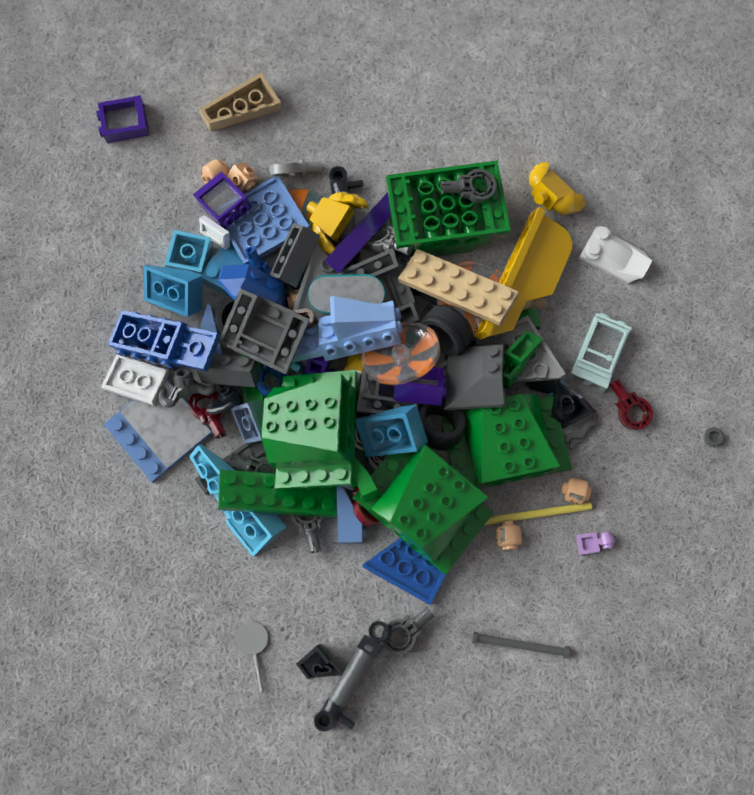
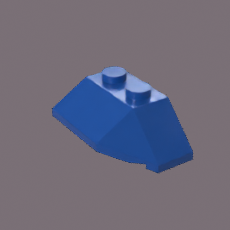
[218,264,288,308]

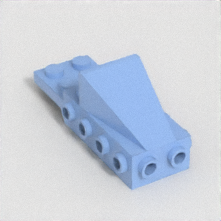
[292,296,403,363]

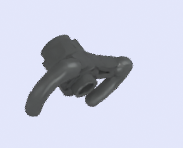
[158,368,216,408]

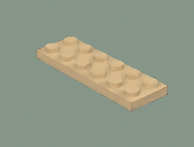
[398,249,519,326]

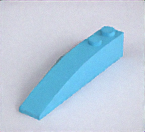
[189,444,287,557]

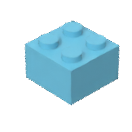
[164,230,214,274]

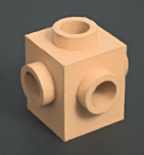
[226,162,259,193]

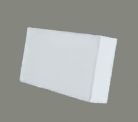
[199,215,230,250]

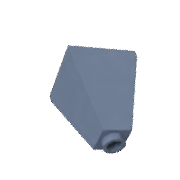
[231,401,264,444]

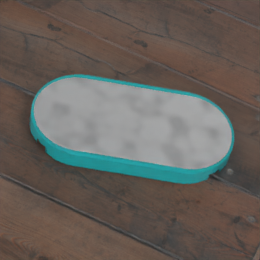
[308,274,385,314]

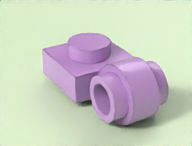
[575,532,615,556]

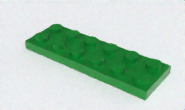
[218,470,337,518]

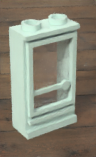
[568,313,632,392]

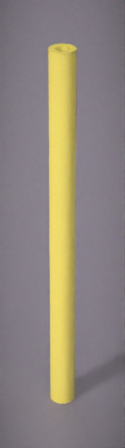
[485,502,592,525]

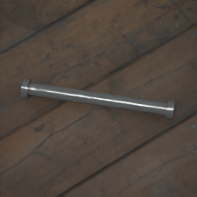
[472,631,570,659]

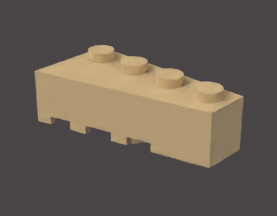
[199,73,281,132]

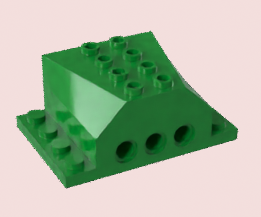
[386,160,511,257]
[261,370,358,490]
[441,394,572,489]
[353,445,494,575]

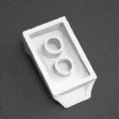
[579,226,652,284]

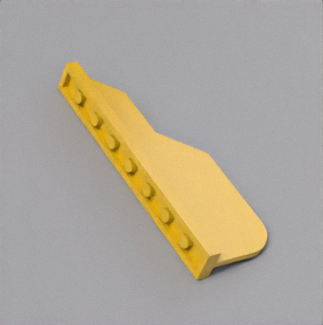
[475,207,572,340]

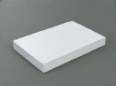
[101,355,170,406]

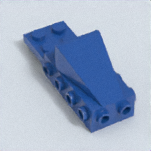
[107,310,221,372]

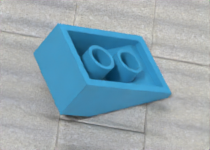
[201,241,244,297]
[144,265,203,317]
[355,405,428,457]

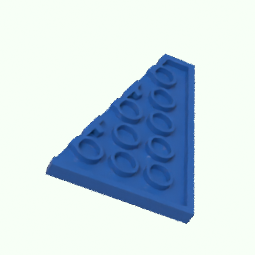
[362,500,486,605]

